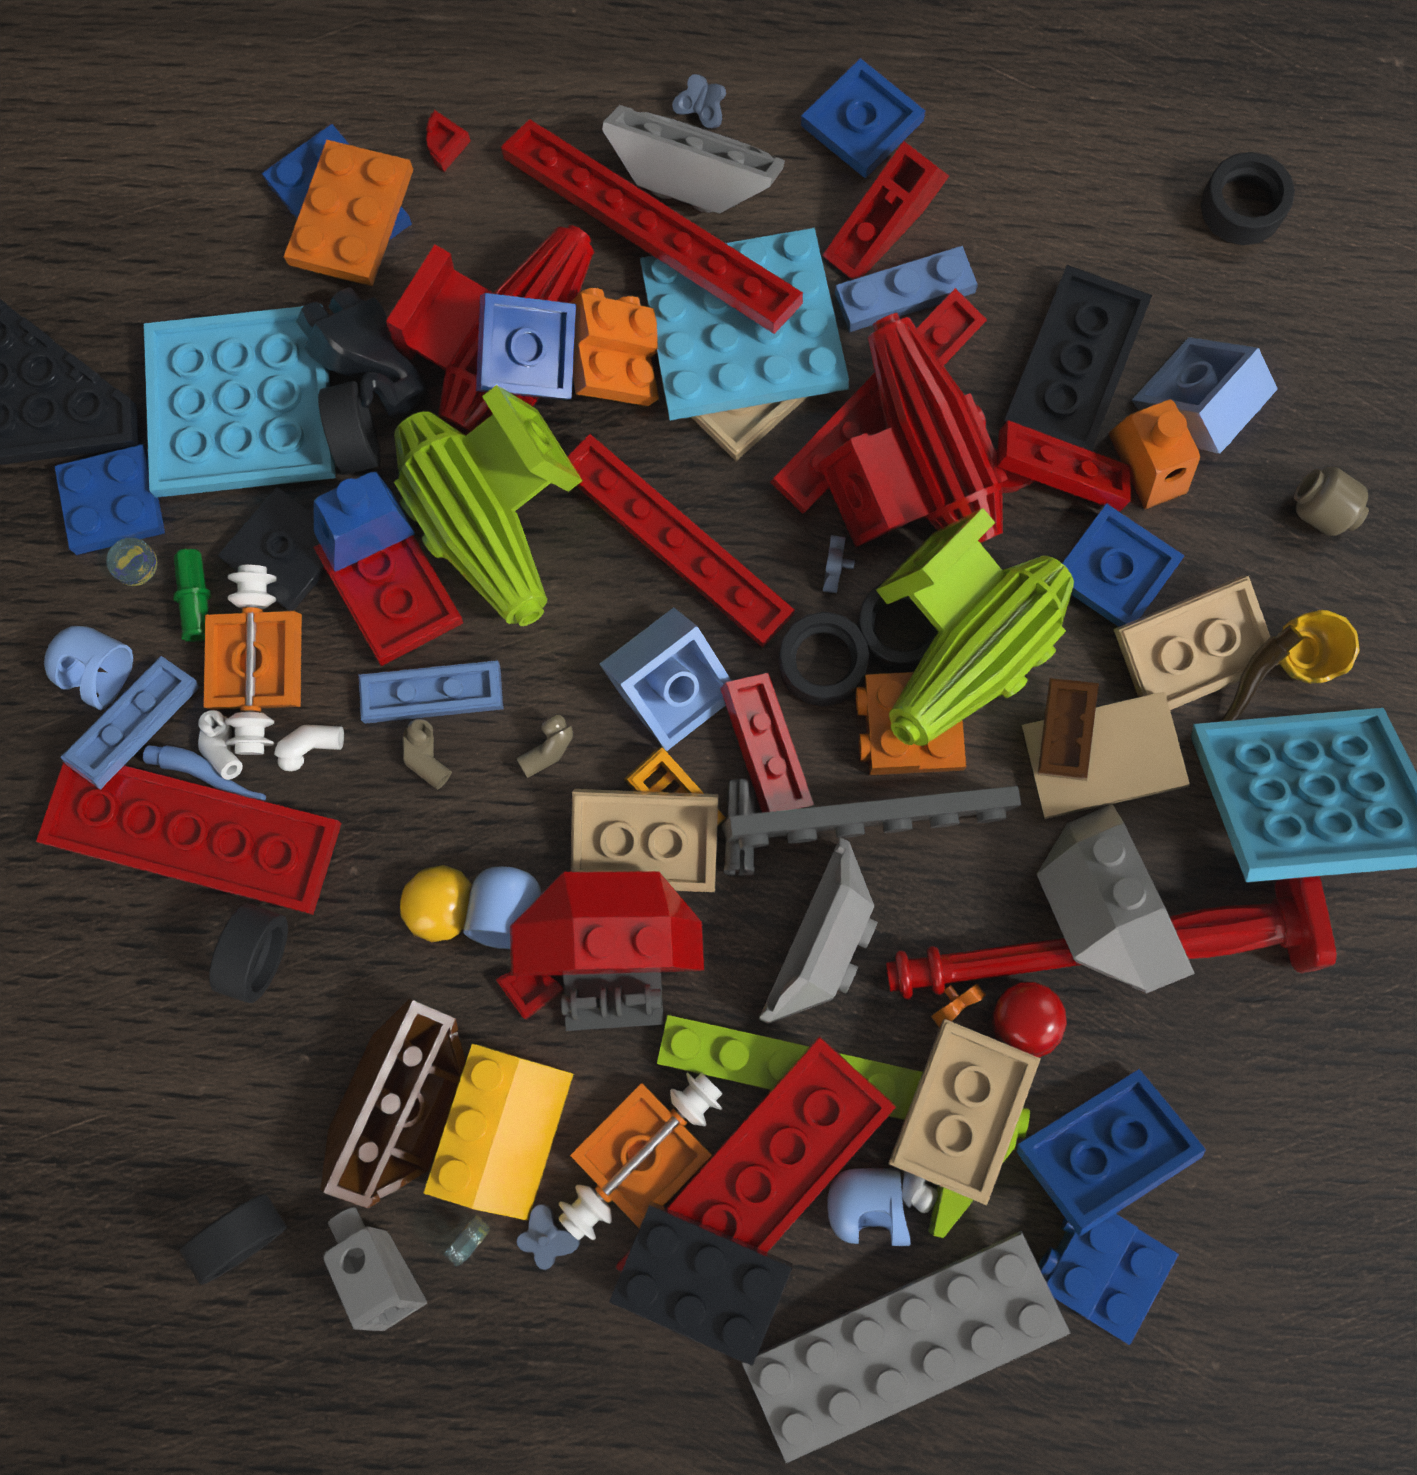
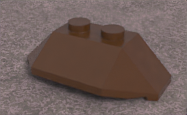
[320,998,466,1209]

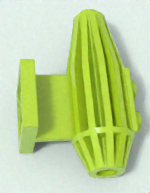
[394,385,582,626]
[876,508,1074,746]

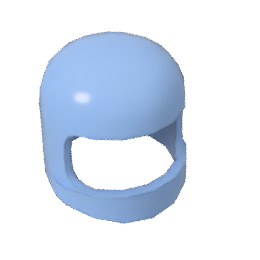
[44,626,133,710]
[463,866,541,949]
[827,1168,910,1246]

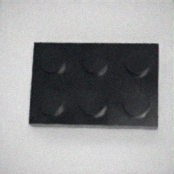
[609,1201,793,1366]

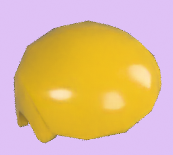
[1279,610,1360,684]
[400,865,472,942]

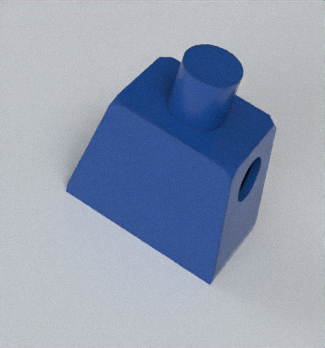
[314,472,415,572]

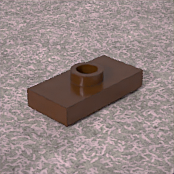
[1038,678,1099,781]

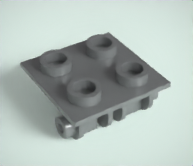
[561,972,664,1031]

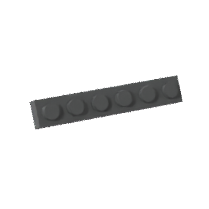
[724,786,1021,849]

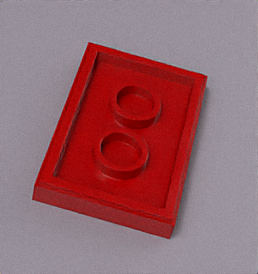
[313,536,463,666]

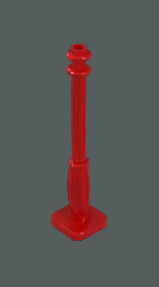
[886,876,1336,999]

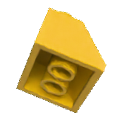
[424,1044,574,1220]

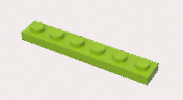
[657,1015,923,1120]

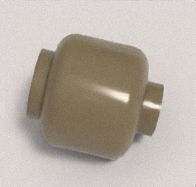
[1294,466,1369,536]

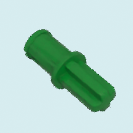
[173,549,212,642]

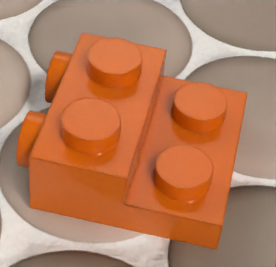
[570,288,659,406]
[856,672,966,775]

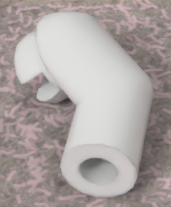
[198,710,243,780]
[274,725,344,771]
[902,1171,938,1213]

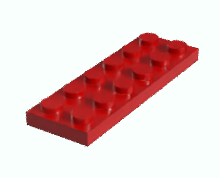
[36,762,342,915]
[616,1036,896,1272]

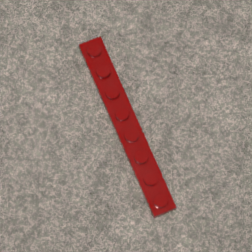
[501,119,803,334]

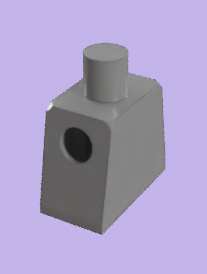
[323,1207,427,1331]

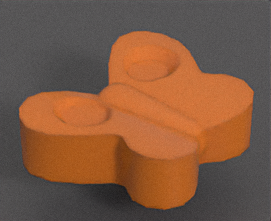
[931,983,986,1028]

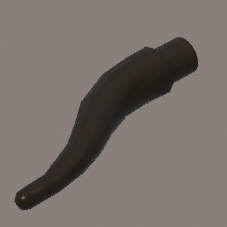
[1220,625,1303,722]

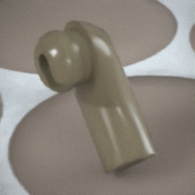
[516,715,574,778]
[403,719,452,790]

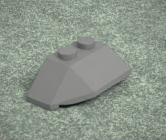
[602,105,785,214]
[1037,804,1195,993]
[759,837,878,1024]

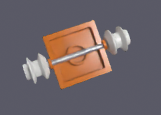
[204,565,302,755]
[559,1072,723,1240]

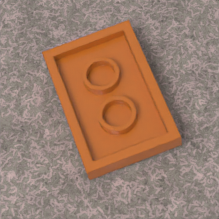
[284,140,414,286]

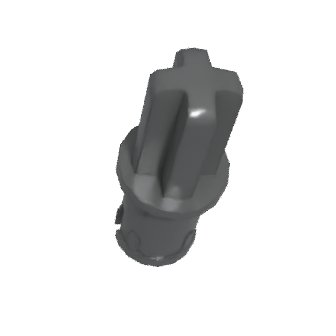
[721,779,756,876]

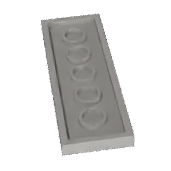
[742,1231,1071,1463]

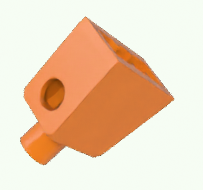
[1108,399,1200,509]

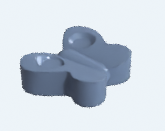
[673,74,726,129]
[823,535,855,593]
[517,1204,581,1270]

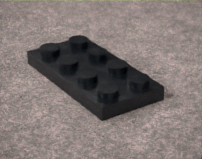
[1002,265,1152,451]

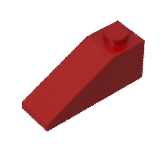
[822,141,949,280]

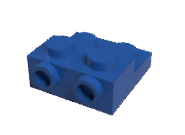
[1038,1214,1179,1345]

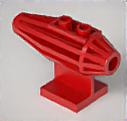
[386,225,594,435]
[819,313,1008,547]

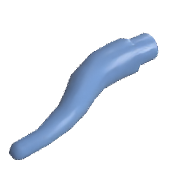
[143,745,266,801]

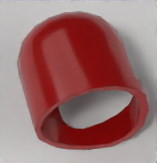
[991,982,1067,1058]

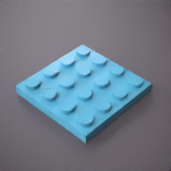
[640,228,849,420]
[144,304,336,498]
[1191,708,1417,882]

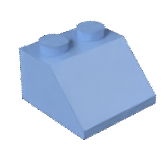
[1132,337,1277,454]
[600,607,731,751]

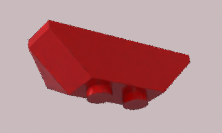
[510,871,704,976]

